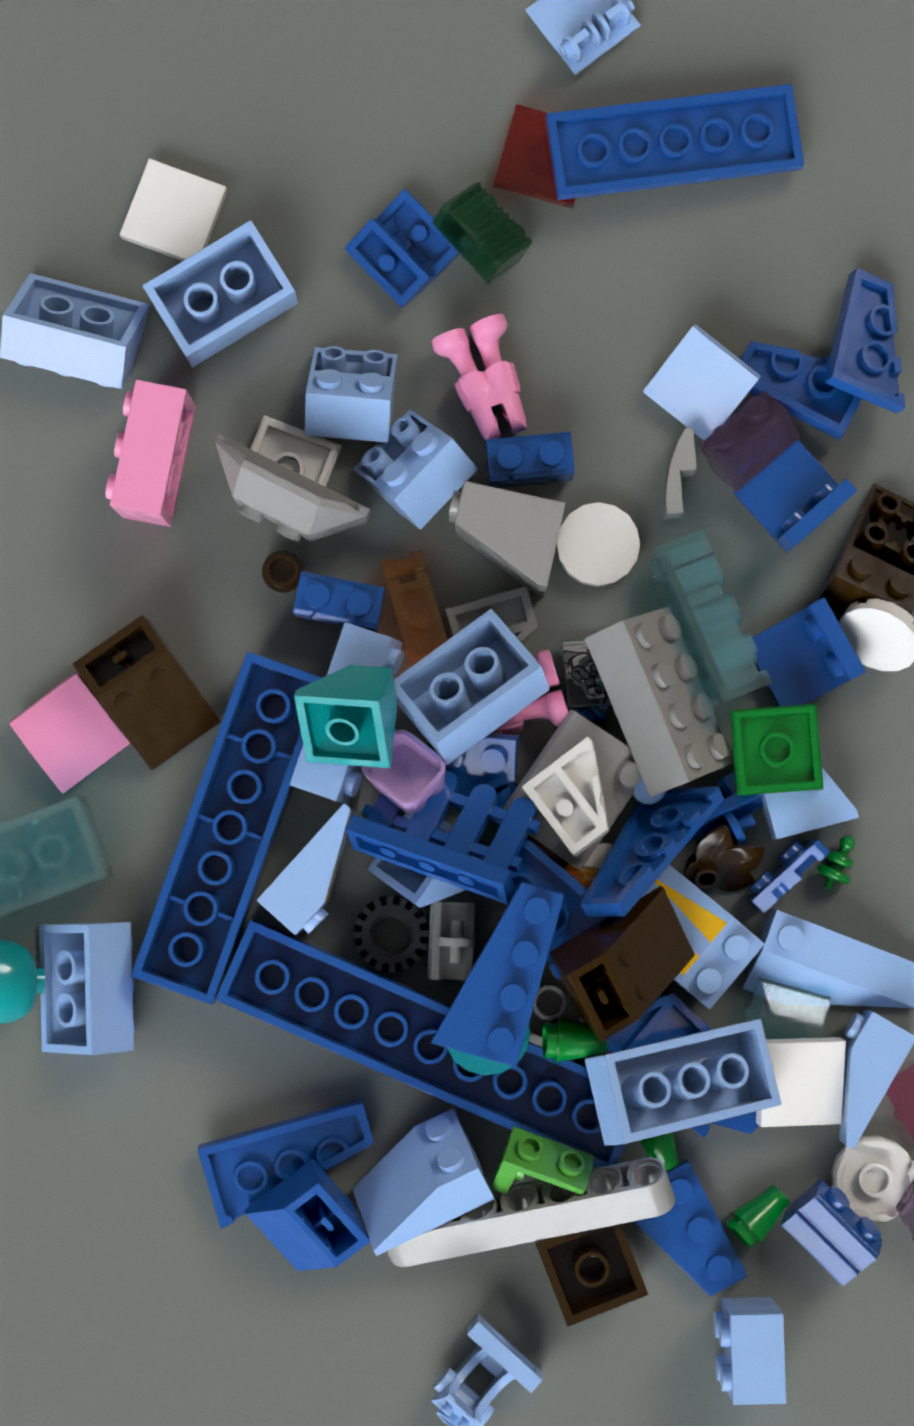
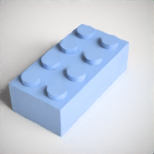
[585,1019,782,1146]

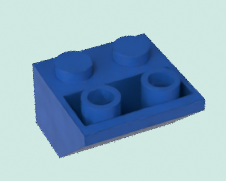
[245,1158,370,1271]

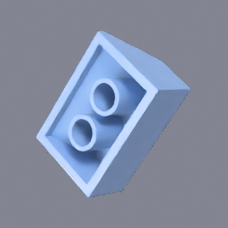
[0,273,150,389]
[39,922,135,1055]

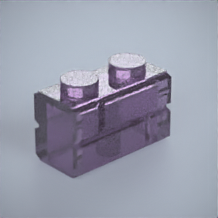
[699,391,801,492]

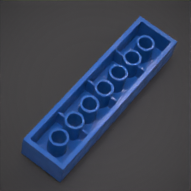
[131,651,322,1005]

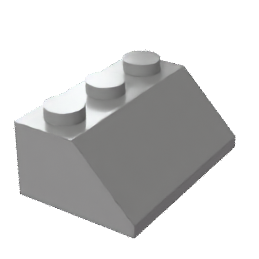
[502,709,642,871]

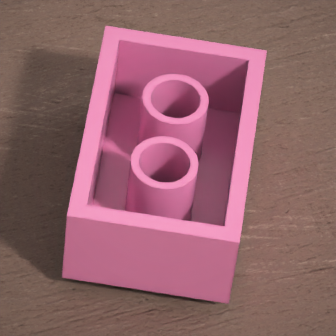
[106,380,196,527]

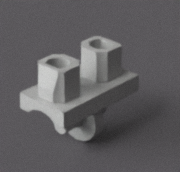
[427,902,476,980]

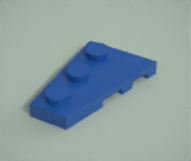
[824,268,906,414]
[740,341,862,440]

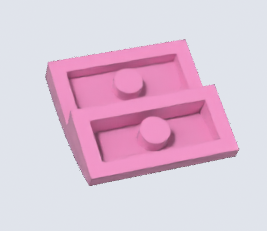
[9,671,130,794]

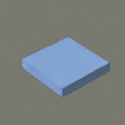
[643,324,761,444]

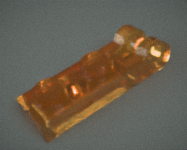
[381,549,447,667]

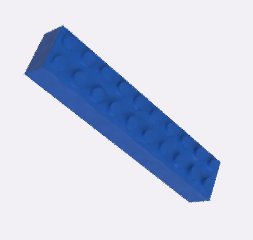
[215,919,625,1168]

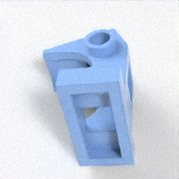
[431,1313,543,1426]

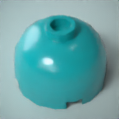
[0,939,45,1025]

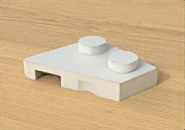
[522,737,610,857]

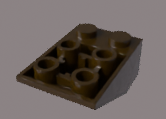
[818,483,914,614]
[73,615,221,770]
[549,886,695,1042]

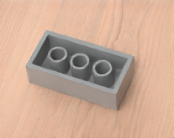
[585,606,733,797]

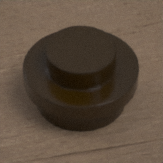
[262,551,304,593]

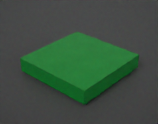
[729,704,824,796]

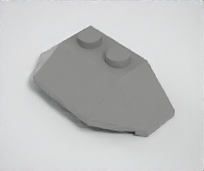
[214,433,371,542]

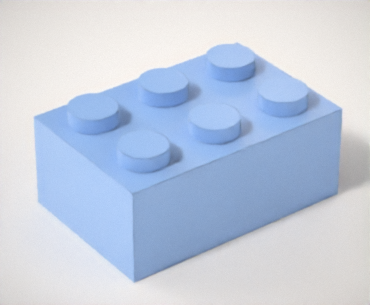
[143,220,298,368]
[394,609,550,765]

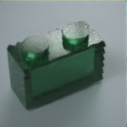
[432,182,532,284]

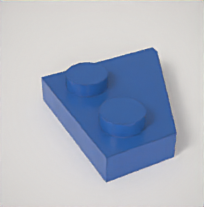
[747,840,830,913]

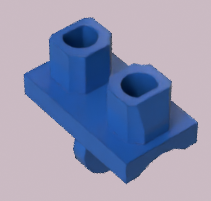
[693,772,763,845]

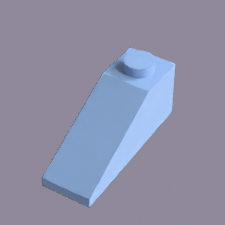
[839,1009,914,1150]

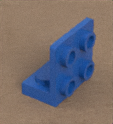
[733,437,858,553]
[745,597,866,706]

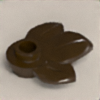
[683,825,764,892]

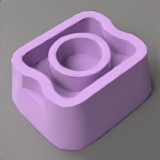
[362,730,446,814]

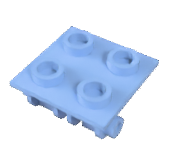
[525,0,641,75]

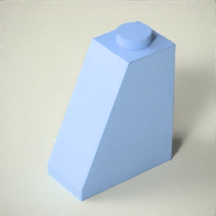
[760,768,859,839]

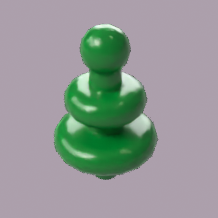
[817,835,855,890]

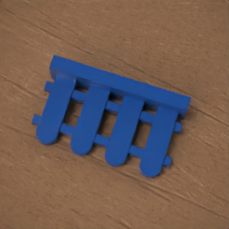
[346,771,541,905]

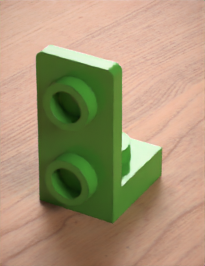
[491,1126,595,1195]

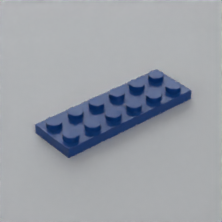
[545,84,804,200]

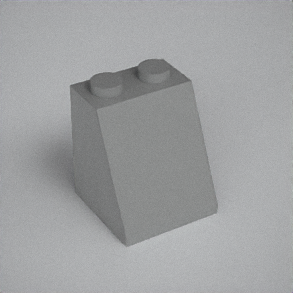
[449,481,565,596]

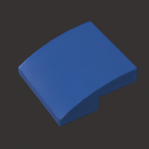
[344,189,465,308]

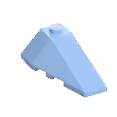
[741,909,914,1008]

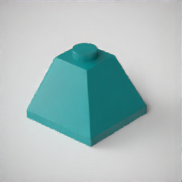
[294,665,397,768]

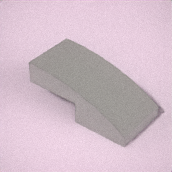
[662,428,697,520]

